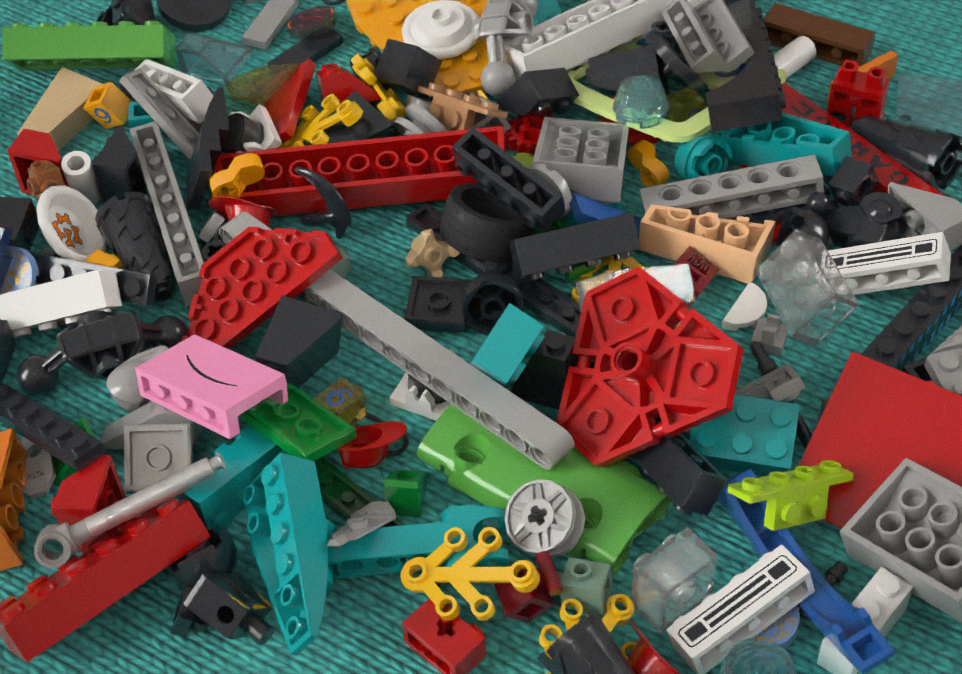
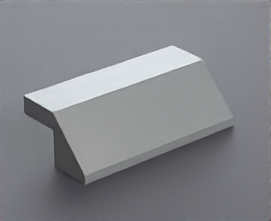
[661,0,755,72]

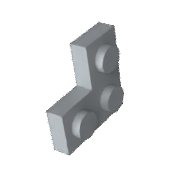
[735,363,806,402]

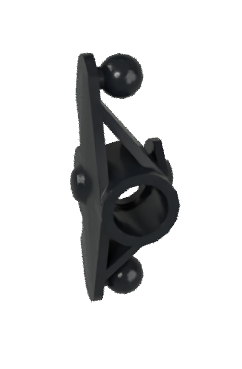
[803,192,922,248]

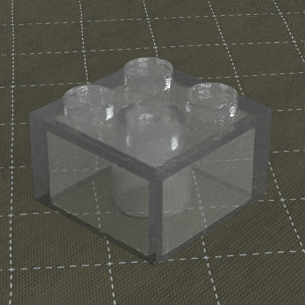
[631,527,717,634]

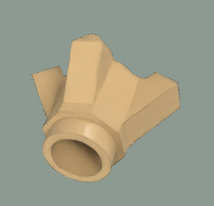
[405,229,462,278]

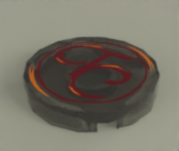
[286,6,338,40]

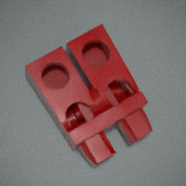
[827,59,890,128]

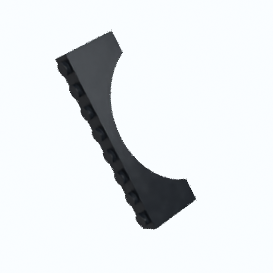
[706,0,786,132]

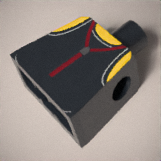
[183,572,274,645]

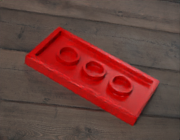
[260,59,316,144]

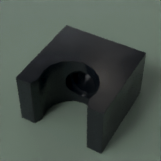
[0,197,39,251]

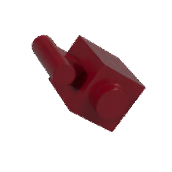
[494,551,563,623]

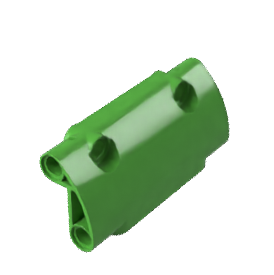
[417,404,672,574]

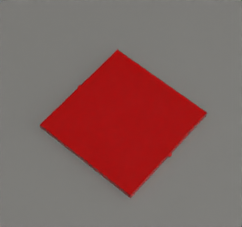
[798,351,962,529]

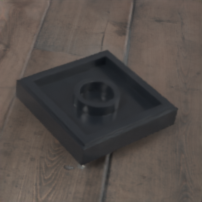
[404,276,471,332]

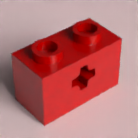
[402,598,486,674]

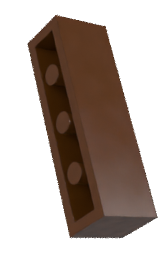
[764,3,875,67]

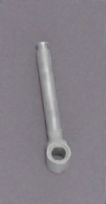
[34,452,227,568]

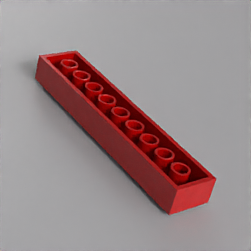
[212,126,507,221]

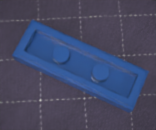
[569,192,641,239]

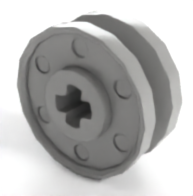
[393,103,448,136]
[504,479,585,558]

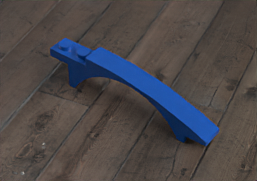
[717,469,896,674]

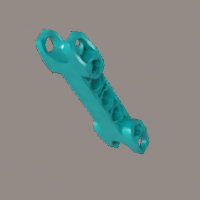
[326,504,510,594]

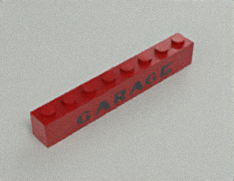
[781,82,945,231]

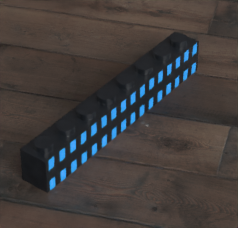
[861,245,962,371]

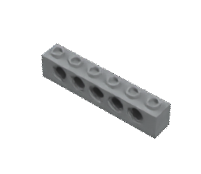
[640,154,824,219]

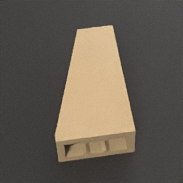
[18,67,103,151]

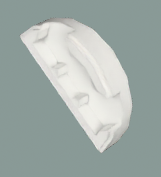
[722,282,767,331]

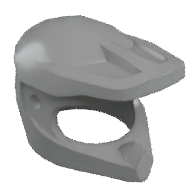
[106,346,169,414]

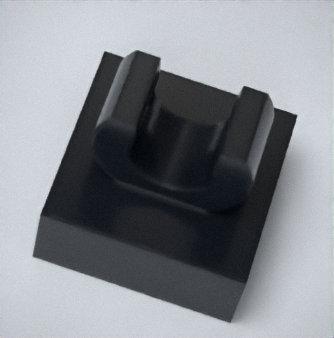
[170,586,209,637]

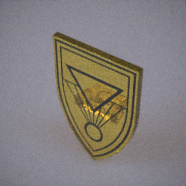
[225,64,298,105]

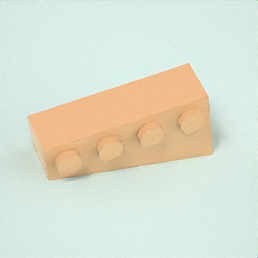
[638,204,776,284]

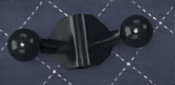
[17,311,188,395]

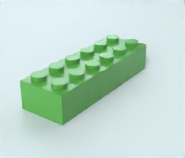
[2,21,176,70]

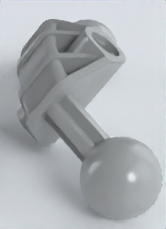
[474,0,537,97]

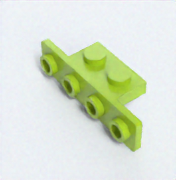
[728,460,854,531]

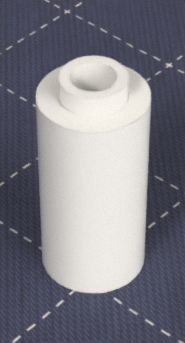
[774,36,816,78]
[61,151,101,205]

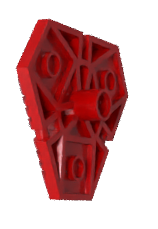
[556,266,744,467]

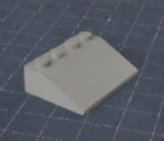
[533,117,629,204]
[840,458,962,623]

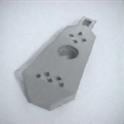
[21,436,56,499]
[328,501,396,546]

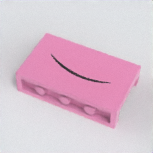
[135,334,288,439]

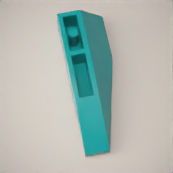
[243,452,328,655]

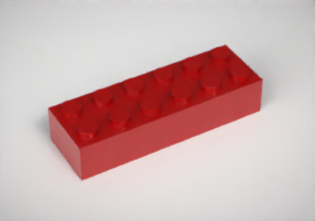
[0,498,211,663]

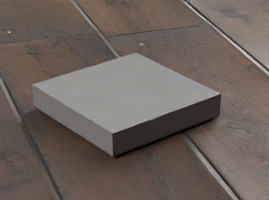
[123,423,193,492]

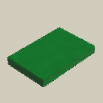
[240,383,357,461]

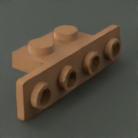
[417,82,508,131]

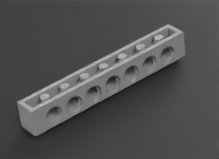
[130,121,204,307]

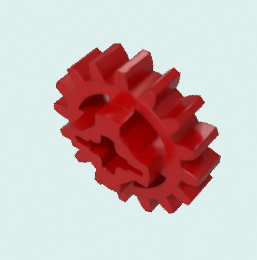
[505,114,553,155]

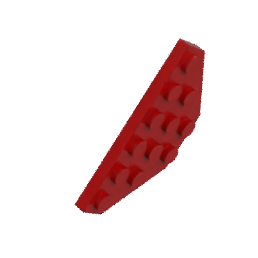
[181,226,343,350]

